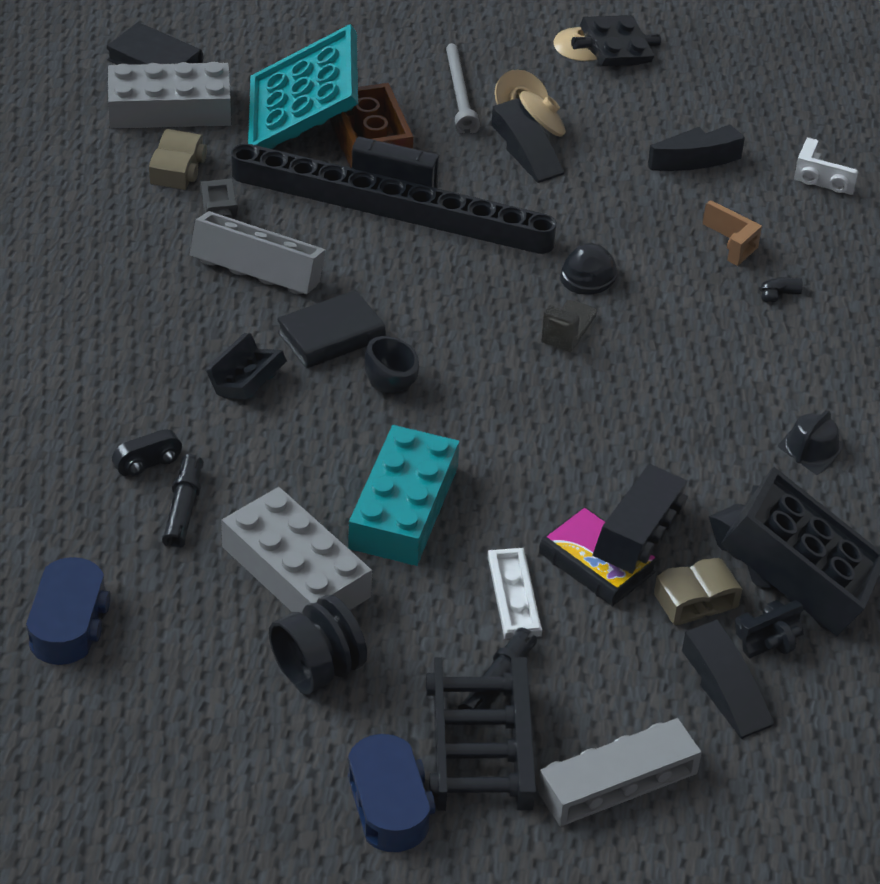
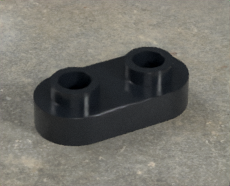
[112,429,182,476]

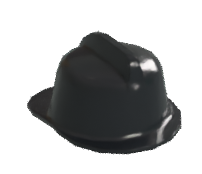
[778,410,843,475]

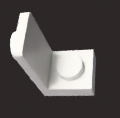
[794,137,858,195]

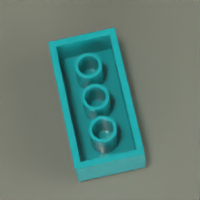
[348,425,460,566]

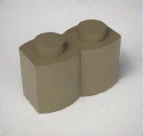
[149,129,207,190]
[654,558,742,625]

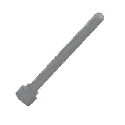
[446,43,480,133]

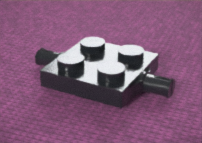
[571,15,661,66]

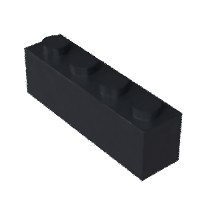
[592,464,688,574]

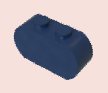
[26,557,111,665]
[348,734,435,852]

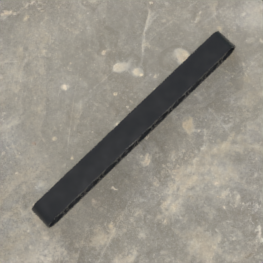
[231,144,557,254]

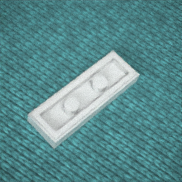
[488,548,542,639]

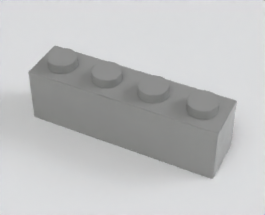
[189,211,326,295]
[538,718,702,827]

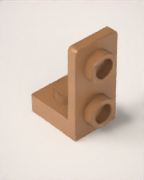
[703,200,762,266]

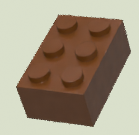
[330,83,413,168]

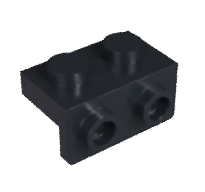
[206,333,287,400]

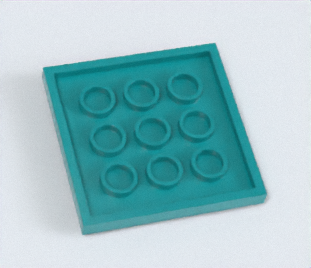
[248,24,358,149]

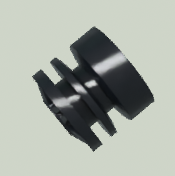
[269,595,367,695]

